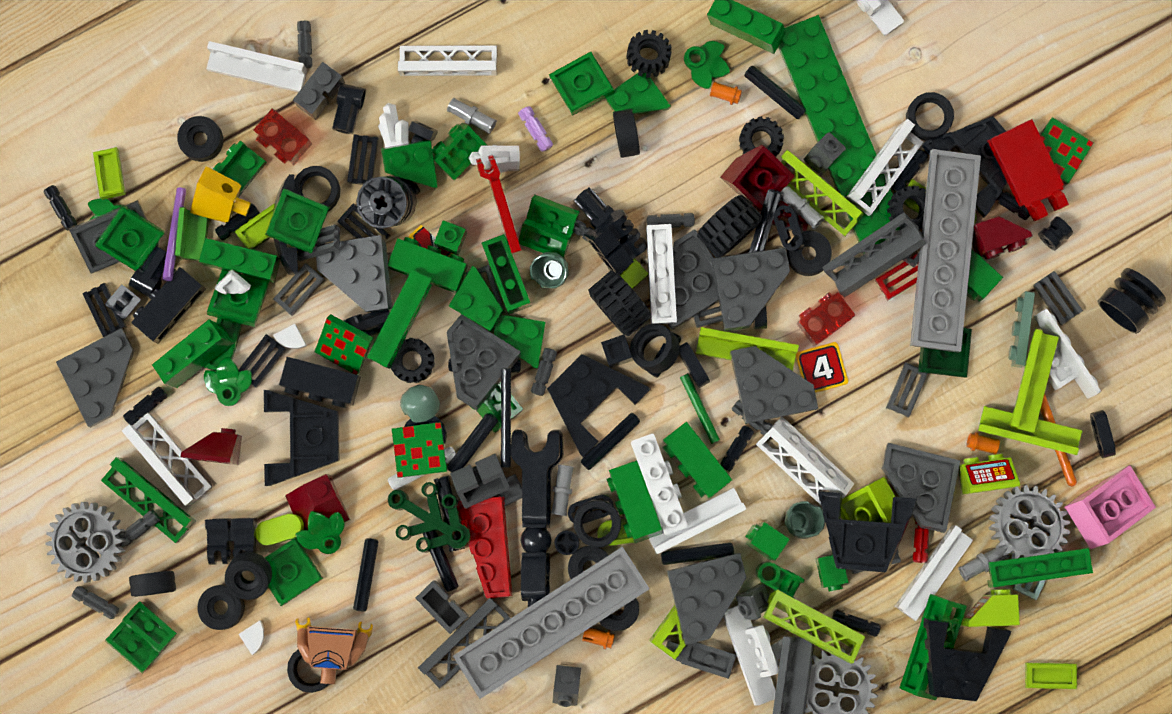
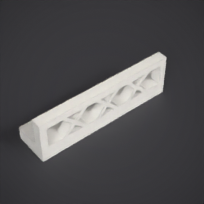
[206,41,307,92]
[398,46,497,76]
[846,119,923,216]
[646,224,677,324]
[122,413,212,506]
[756,417,854,506]
[649,488,746,554]
[895,525,973,621]

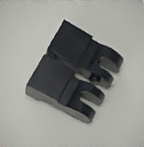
[584,209,647,275]
[205,518,257,565]

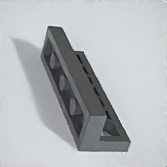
[822,213,926,298]
[418,598,511,689]
[773,636,814,714]

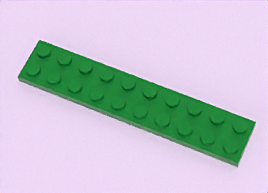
[778,15,900,255]

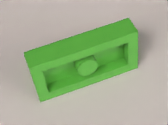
[175,207,209,261]

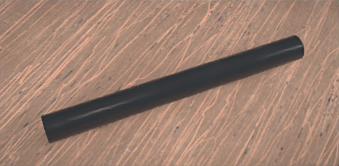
[501,368,511,468]

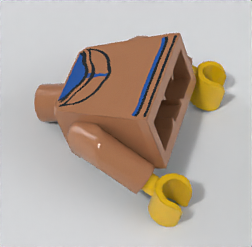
[295,618,373,684]

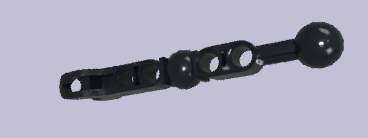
[511,429,564,607]

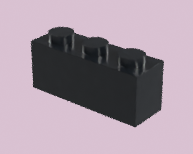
[131,267,206,344]
[279,357,361,408]

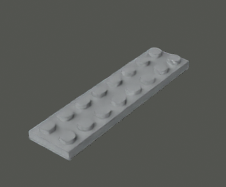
[910,149,981,352]
[453,547,650,699]

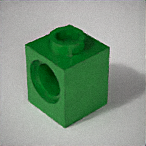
[434,220,467,255]
[815,555,848,592]

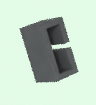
[293,62,345,120]
[450,454,510,509]
[415,580,469,634]

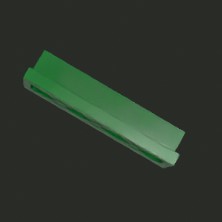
[367,269,435,369]
[101,457,196,543]
[987,548,1093,588]
[899,594,967,700]

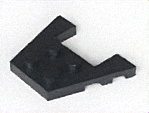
[922,116,1007,218]
[547,354,651,457]
[264,390,340,486]
[818,491,917,573]
[923,618,1011,702]

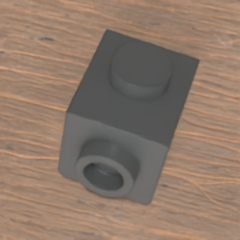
[803,132,846,176]
[736,584,769,620]
[553,665,581,707]

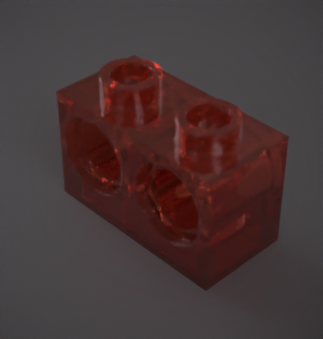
[253,108,312,166]
[797,292,856,347]

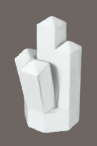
[378,103,409,147]
[469,145,520,173]

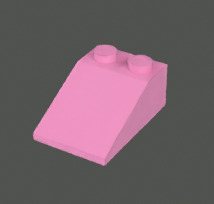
[1065,465,1156,549]

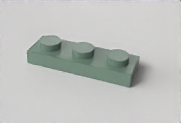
[1008,291,1035,368]

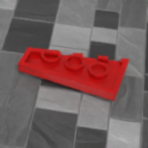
[457,497,513,598]

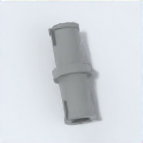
[447,98,497,134]
[781,186,824,229]
[551,465,574,516]
[958,547,1009,582]

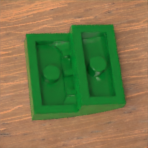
[518,194,580,258]
[105,601,177,674]

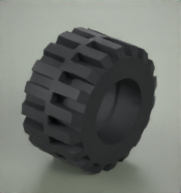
[697,195,763,258]
[588,270,651,336]

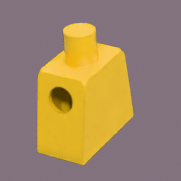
[190,167,251,223]

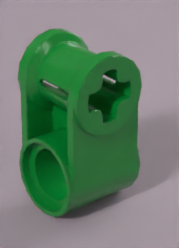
[755,562,805,599]

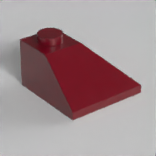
[720,145,795,211]
[180,428,242,465]
[285,474,351,530]

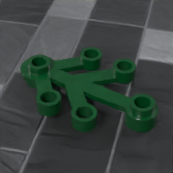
[388,482,471,553]

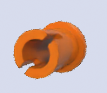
[710,81,742,105]
[966,432,1000,455]
[582,627,615,650]

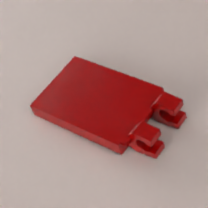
[988,119,1069,221]
[476,155,521,253]

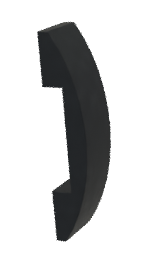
[273,174,298,275]

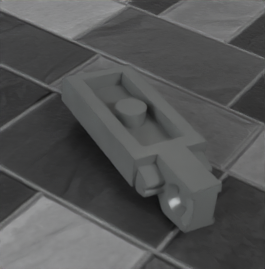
[666,639,736,679]

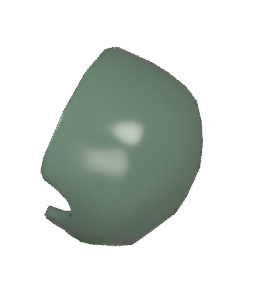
[530,252,569,289]
[400,385,440,423]
[785,501,825,539]

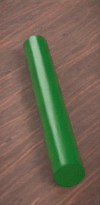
[680,373,720,444]

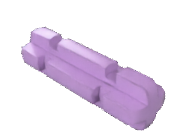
[518,106,553,152]

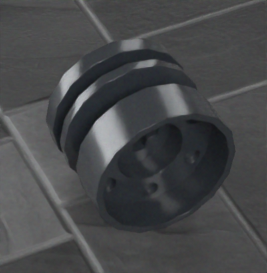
[356,175,417,229]
[1097,268,1166,334]

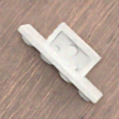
[856,0,904,36]
[1028,309,1101,399]
[631,434,688,535]
[723,606,779,706]

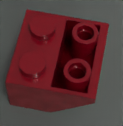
[972,216,1033,261]

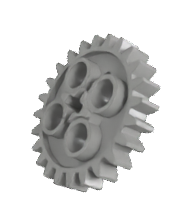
[988,485,1070,559]
[45,502,126,583]
[805,649,878,714]

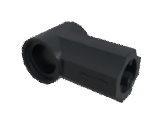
[332,83,366,135]
[574,187,614,229]
[129,246,167,297]
[344,309,390,336]

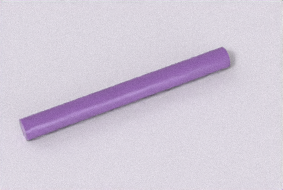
[162,187,186,281]

